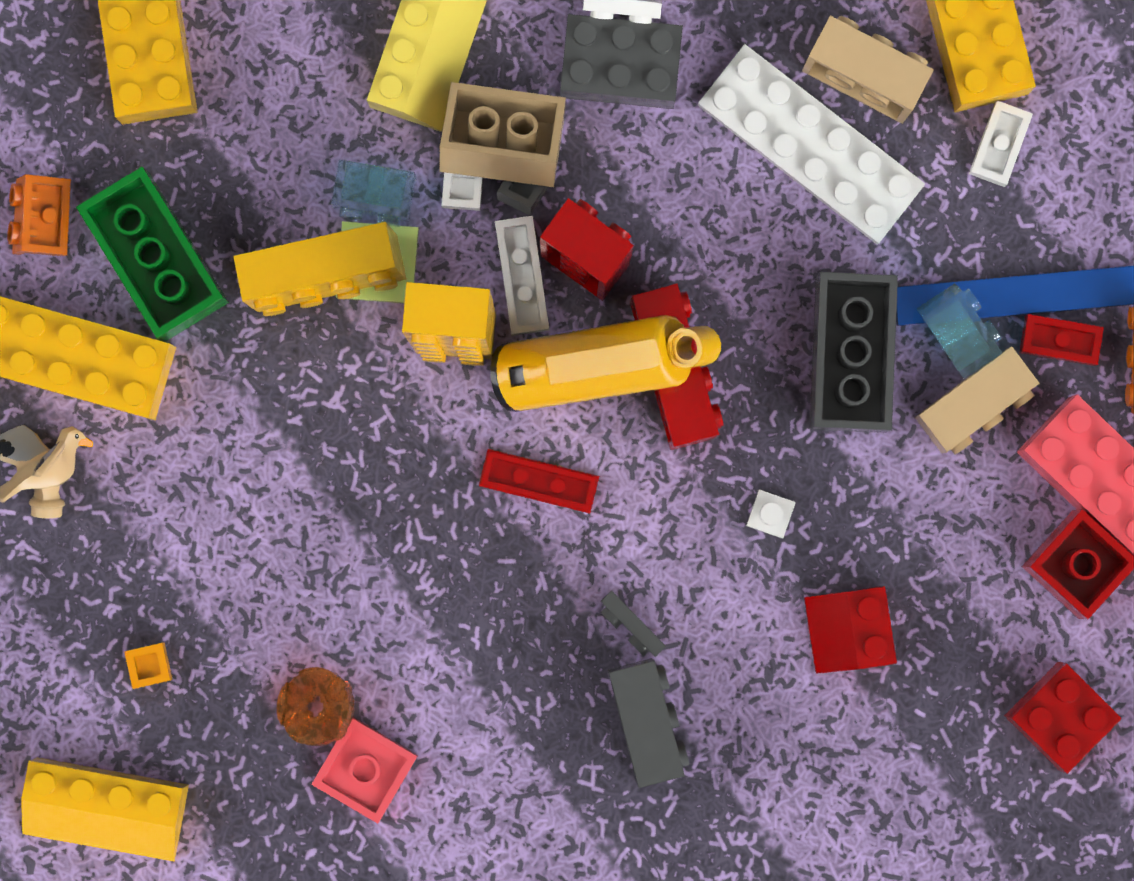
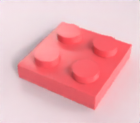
[311,717,418,824]

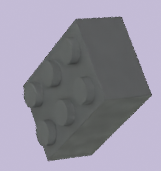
[560,14,683,109]
[608,658,689,788]

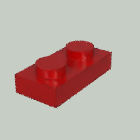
[1019,314,1104,366]

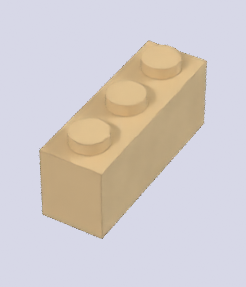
[915,346,1040,455]

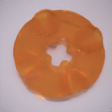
[276,667,354,746]

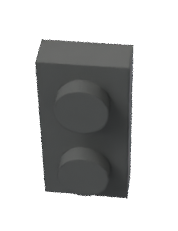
[601,590,666,657]

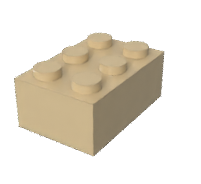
[802,15,934,124]
[440,82,566,187]

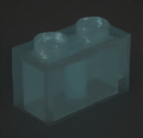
[331,159,417,227]
[916,283,1003,379]

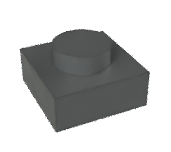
[497,181,549,216]

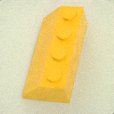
[21,757,189,861]

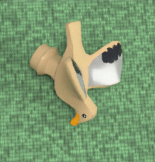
[0,425,93,518]

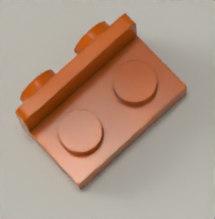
[7,174,71,256]

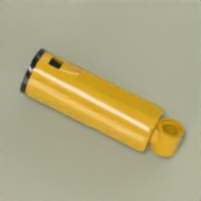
[490,315,721,412]

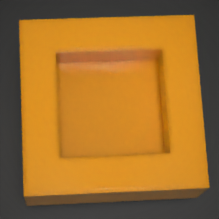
[124,642,173,689]

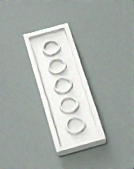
[698,44,925,245]

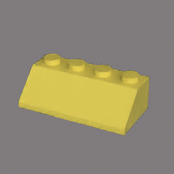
[367,0,487,132]

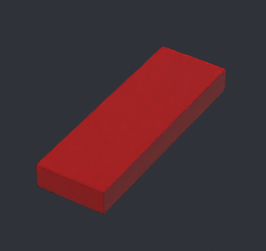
[479,449,600,514]

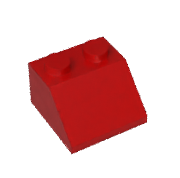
[804,586,897,674]

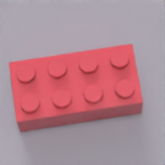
[1017,394,1134,556]

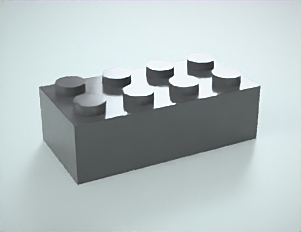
[809,272,898,433]

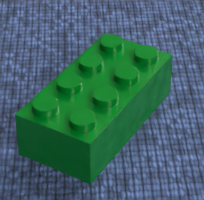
[76,167,229,342]

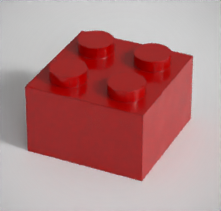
[1021,509,1134,620]
[1004,662,1122,774]

